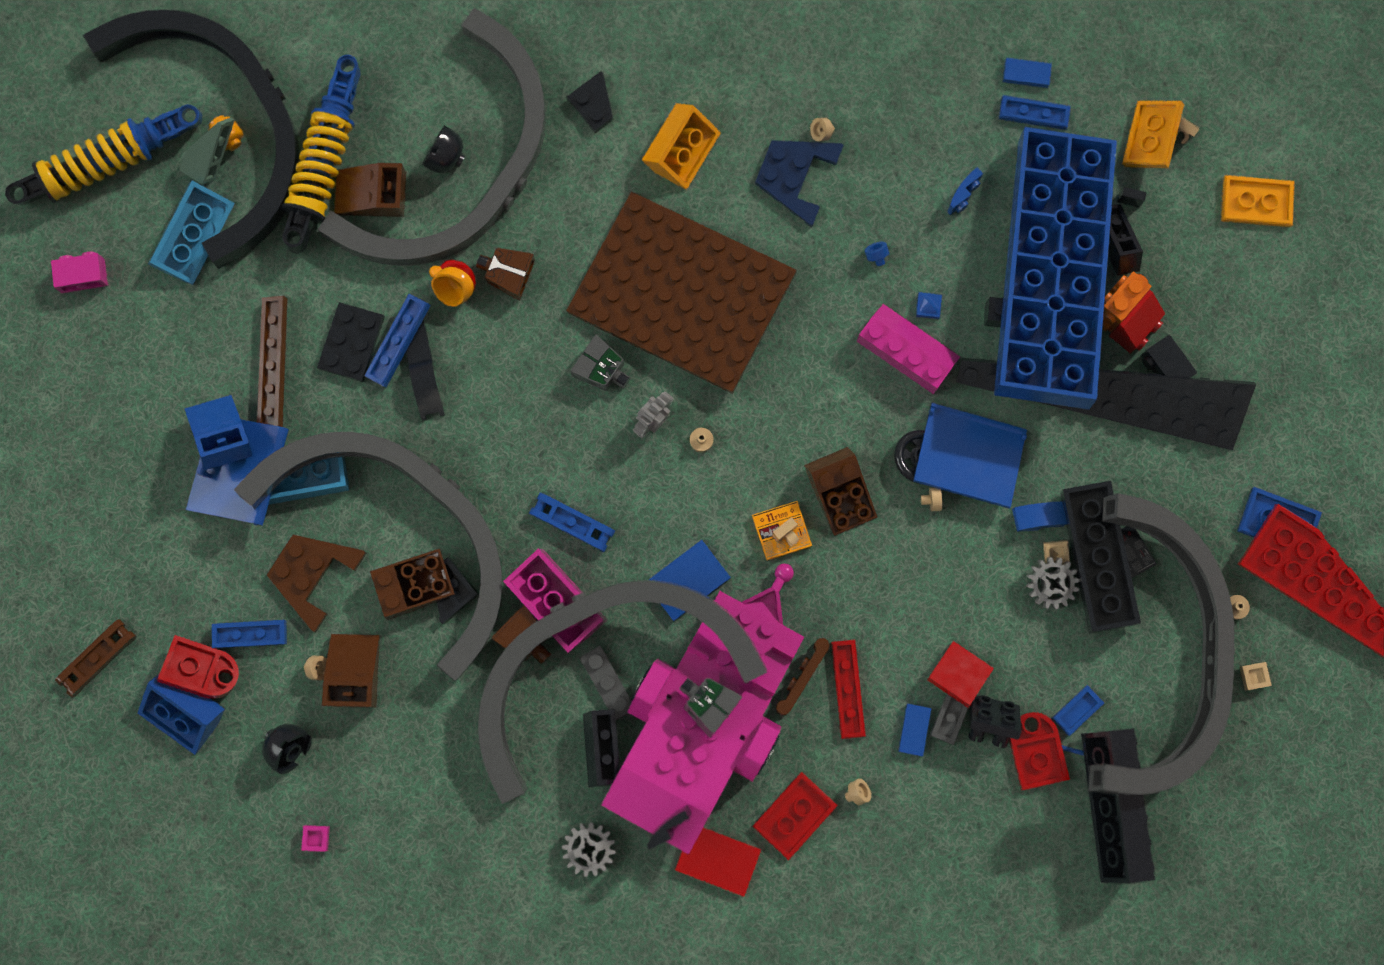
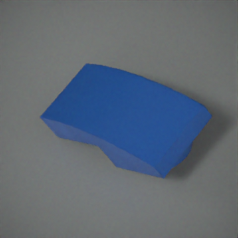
[947,167,983,215]
[1012,501,1067,532]

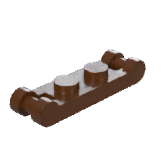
[55,619,137,698]
[776,638,829,715]

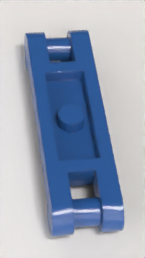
[529,492,615,552]

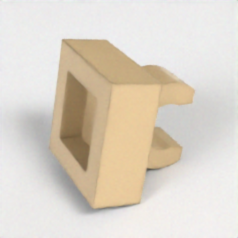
[1177,116,1199,144]
[772,517,799,547]

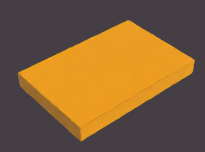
[1122,101,1184,168]
[1221,175,1294,227]

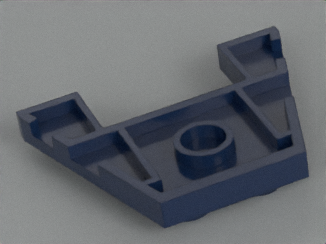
[755,140,844,227]

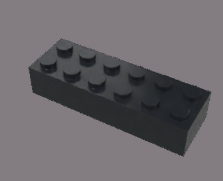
[1060,481,1141,634]
[1081,729,1155,884]

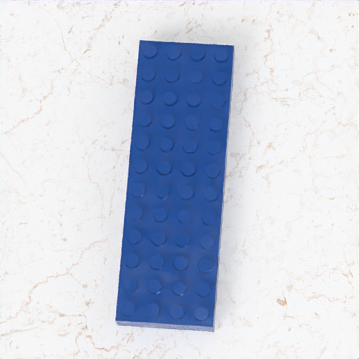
[994,127,1117,409]

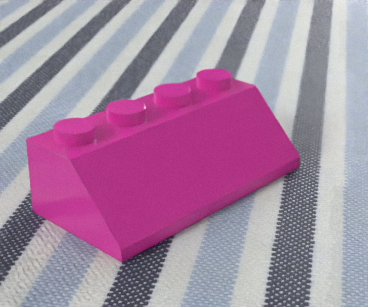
[857,304,960,394]
[503,548,607,653]

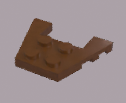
[267,535,367,632]

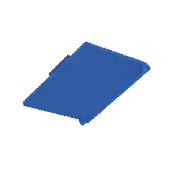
[913,403,1027,509]
[186,420,289,526]

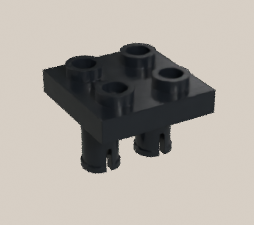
[968,695,1022,748]

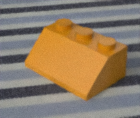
[642,103,721,190]

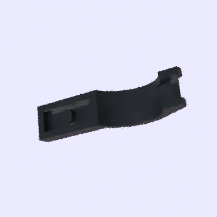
[406,319,445,421]

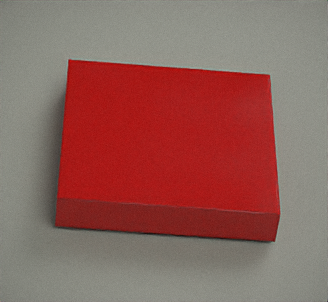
[927,641,994,708]

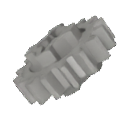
[633,391,674,438]
[1026,557,1080,609]
[562,822,616,877]

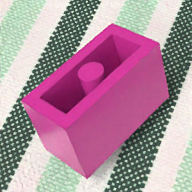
[51,252,108,293]

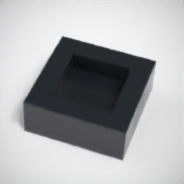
[1117,187,1147,208]

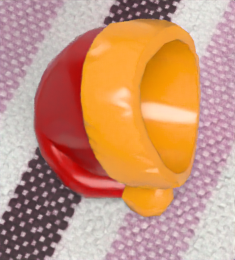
[429,260,476,307]

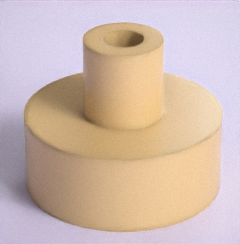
[810,118,835,141]
[690,428,713,452]
[921,488,942,512]
[1230,595,1250,620]
[304,656,327,680]
[845,779,871,805]

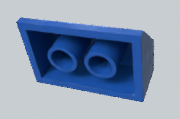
[138,673,225,755]

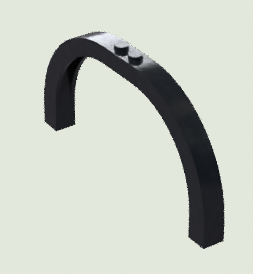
[83,9,300,269]

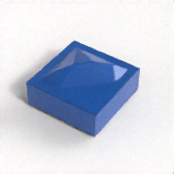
[916,292,942,319]

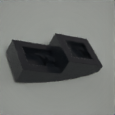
[647,805,692,850]

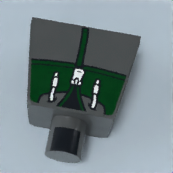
[571,334,631,391]
[679,678,742,738]

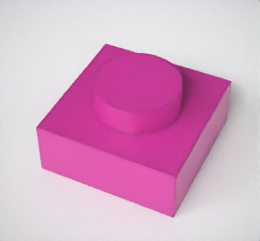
[301,825,330,852]

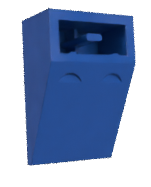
[185,395,252,470]

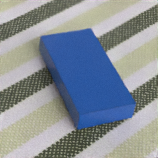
[1003,58,1052,88]
[1052,685,1104,736]
[898,704,931,757]

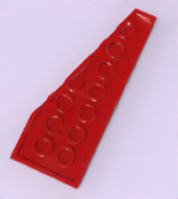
[1237,504,1384,658]

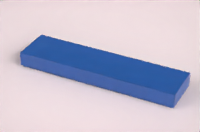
[364,294,431,387]

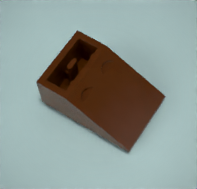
[334,163,407,217]
[804,447,877,536]
[370,549,454,620]
[322,634,380,708]

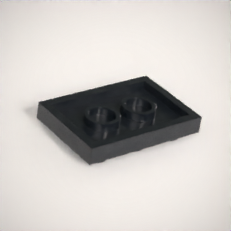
[317,302,385,382]

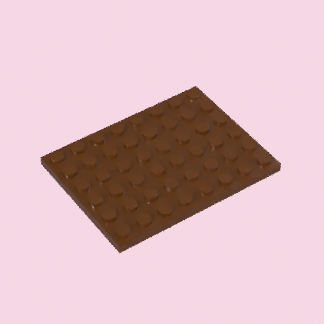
[566,191,797,394]

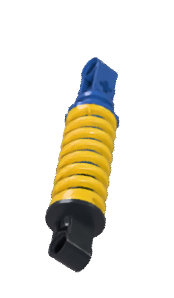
[281,55,361,254]
[5,104,203,205]

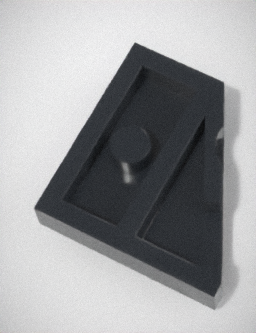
[567,71,613,133]

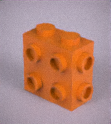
[1102,271,1152,332]

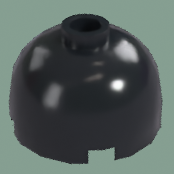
[423,125,465,173]
[262,723,312,774]

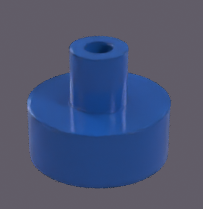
[864,242,889,266]

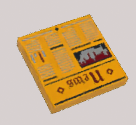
[752,501,812,561]

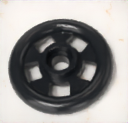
[894,430,925,484]

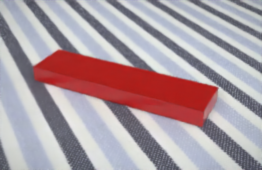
[831,640,866,739]

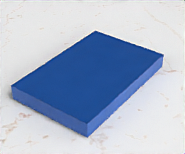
[1237,487,1322,538]
[649,540,731,621]

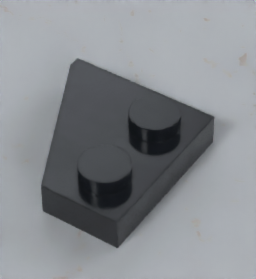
[436,557,479,624]

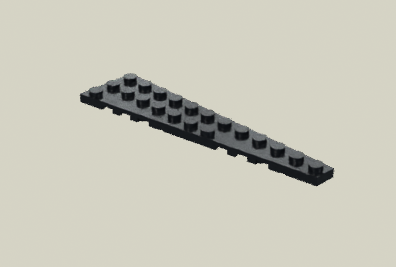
[956,358,1256,450]

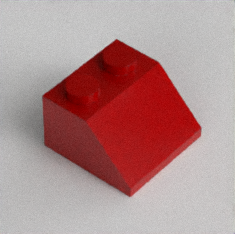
[1109,289,1165,354]

